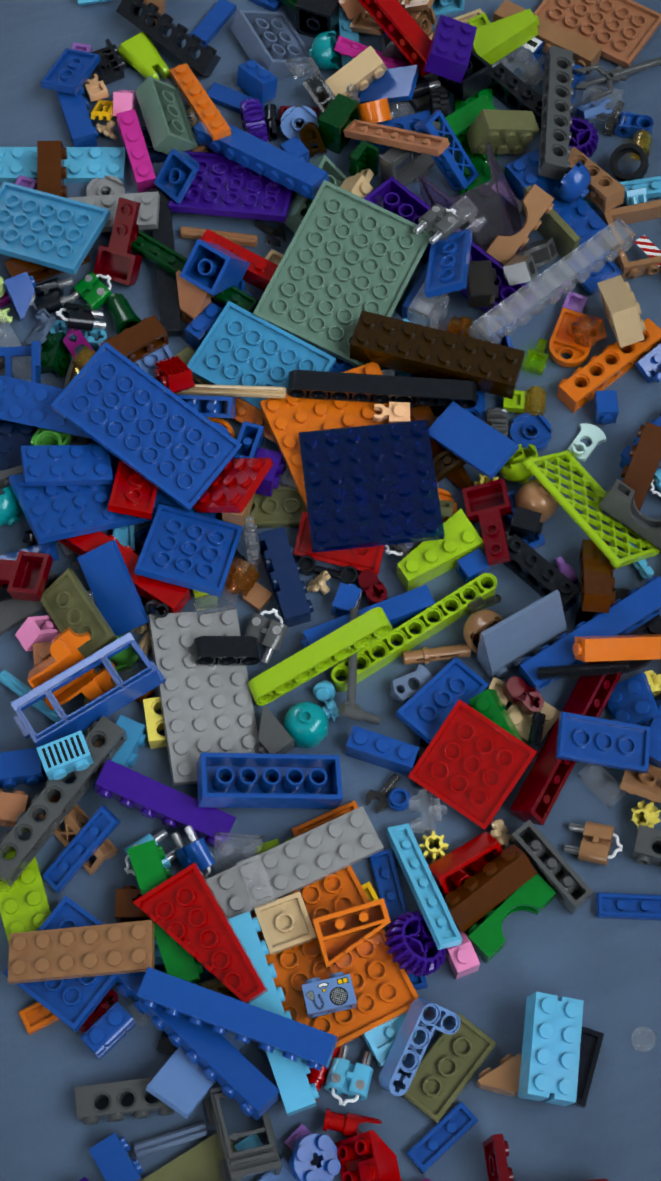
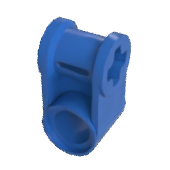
[614,111,654,142]

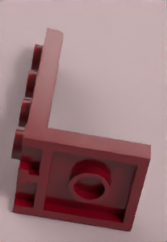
[483,1134,608,1181]

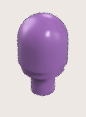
[554,557,578,584]

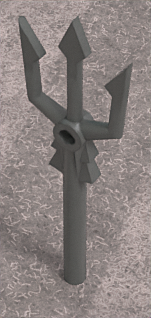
[573,57,661,103]

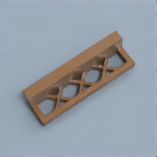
[38,795,119,875]

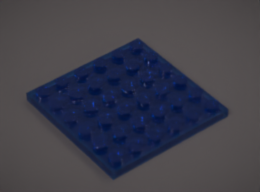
[299,420,445,553]

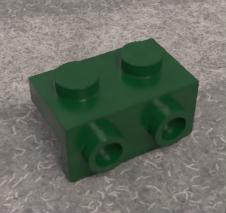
[349,140,379,176]
[41,332,72,377]

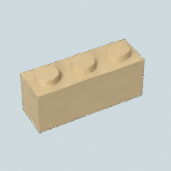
[325,45,388,99]

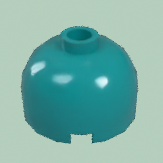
[309,30,341,70]
[0,486,22,527]
[283,701,329,749]

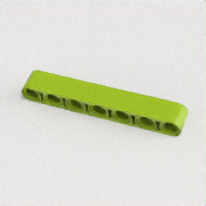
[248,607,392,706]

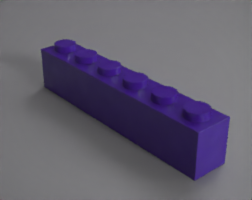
[94,759,236,848]

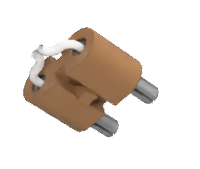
[564,821,623,866]

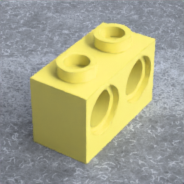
[143,697,167,749]

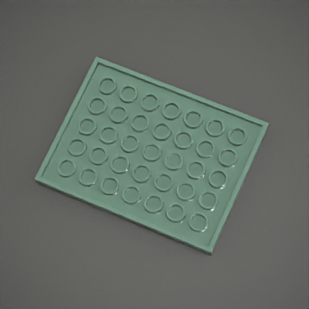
[252,180,434,367]

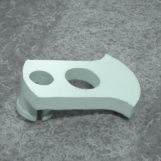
[567,423,607,462]

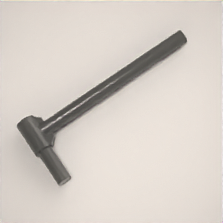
[338,607,381,725]

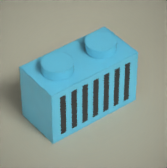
[37,730,94,781]

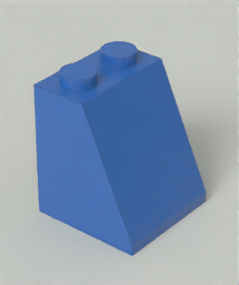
[180,239,250,296]

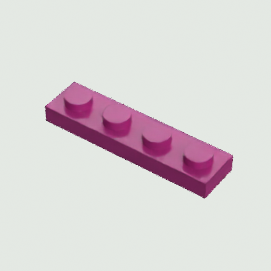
[334,35,409,69]

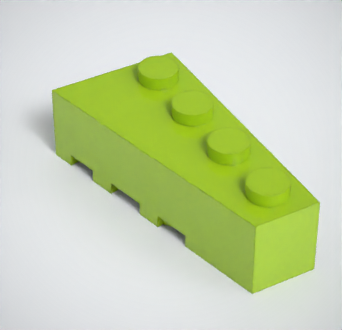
[396,508,484,592]

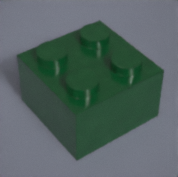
[317,93,359,154]

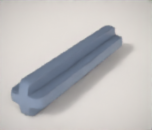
[133,1122,208,1158]

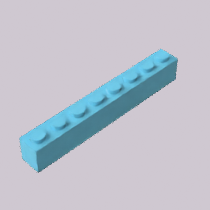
[228,911,319,1116]

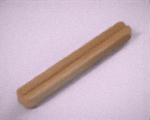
[180,226,258,247]

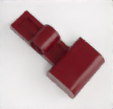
[93,197,142,286]
[462,478,513,566]
[0,551,53,602]

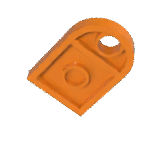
[548,308,602,368]

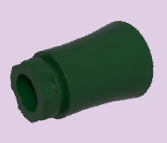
[106,293,141,335]

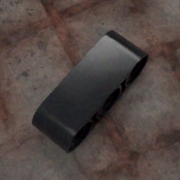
[194,636,260,665]

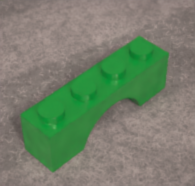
[467,874,556,963]

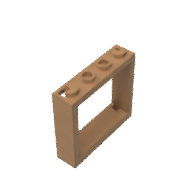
[601,199,661,280]

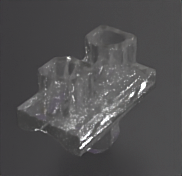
[408,789,448,836]

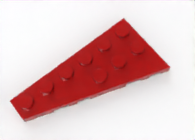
[133,862,268,1003]

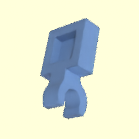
[576,98,613,120]

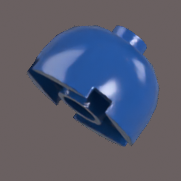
[552,161,591,202]

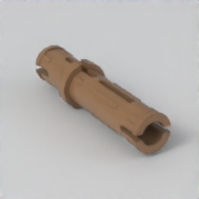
[402,643,471,665]

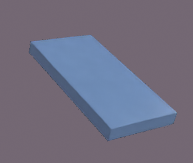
[146,1032,245,1119]

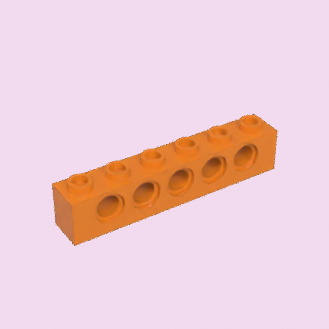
[556,318,661,413]

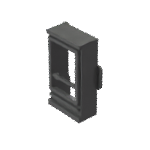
[378,121,440,187]
[204,1087,282,1181]

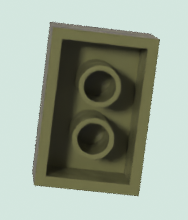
[465,109,539,155]

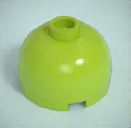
[499,444,539,483]

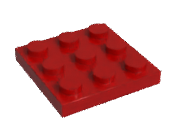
[194,457,274,513]

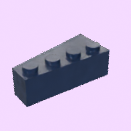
[258,526,314,628]

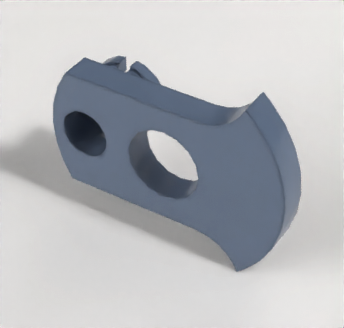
[24,308,56,346]
[389,664,433,702]

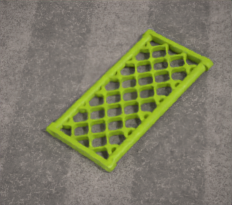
[523,450,660,569]

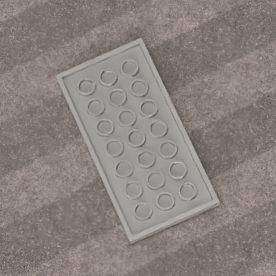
[148,609,261,786]

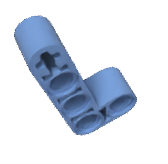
[379,997,461,1096]

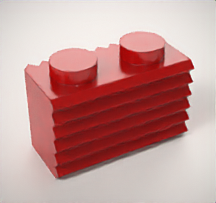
[154,355,195,393]

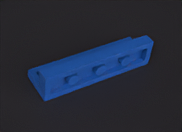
[413,110,479,191]

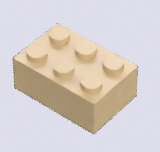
[597,275,646,348]

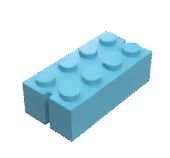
[518,992,584,1106]

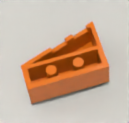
[312,898,391,969]

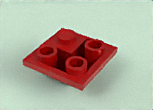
[335,1130,401,1181]

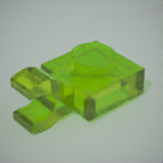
[523,338,549,375]

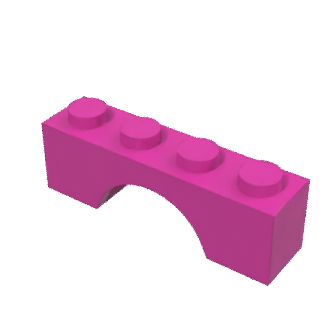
[116,109,157,193]

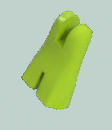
[118,31,170,80]

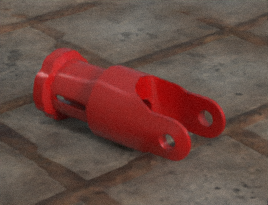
[322,1108,382,1137]

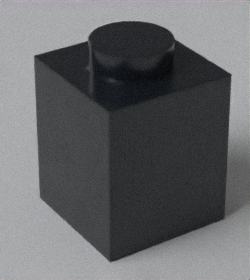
[508,506,543,542]

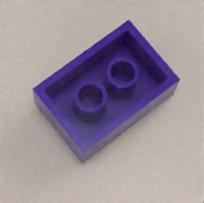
[424,15,477,83]

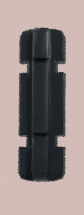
[528,712,546,757]

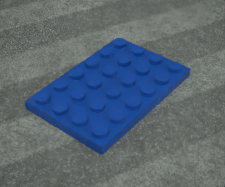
[9,456,159,544]

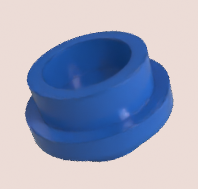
[387,788,411,811]

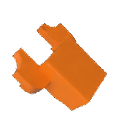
[28,627,115,711]

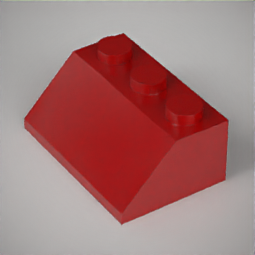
[428,832,502,898]

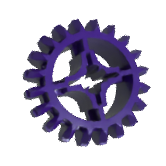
[240,98,269,143]
[569,115,599,157]
[385,911,448,977]

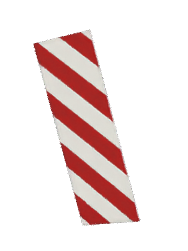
[634,235,661,266]

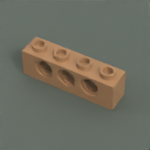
[563,147,625,213]

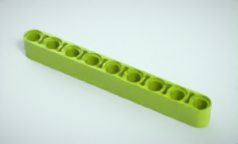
[331,573,497,692]

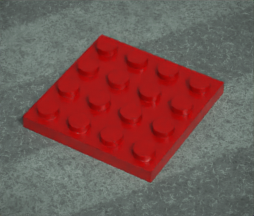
[408,699,538,830]

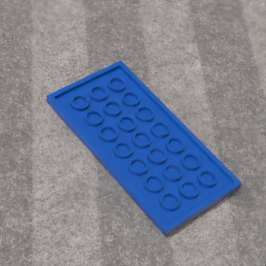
[51,342,242,512]

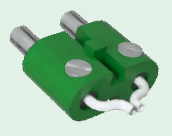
[71,271,112,311]

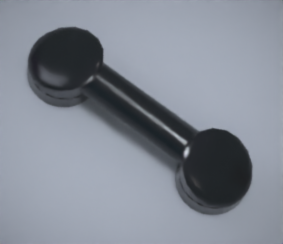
[298,555,358,584]

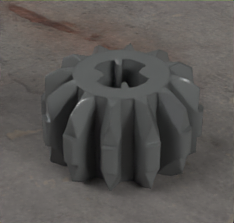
[486,408,508,437]

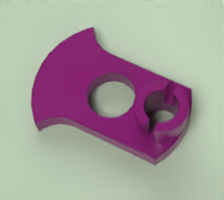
[62,329,96,365]

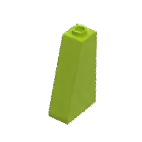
[472,8,540,65]

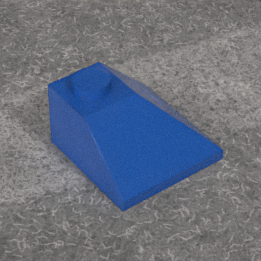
[154,149,199,204]

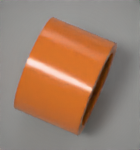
[358,98,392,123]

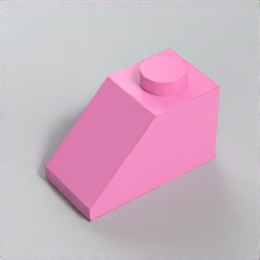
[113,90,138,116]
[15,615,60,652]
[445,928,480,979]

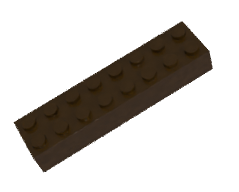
[350,310,525,399]

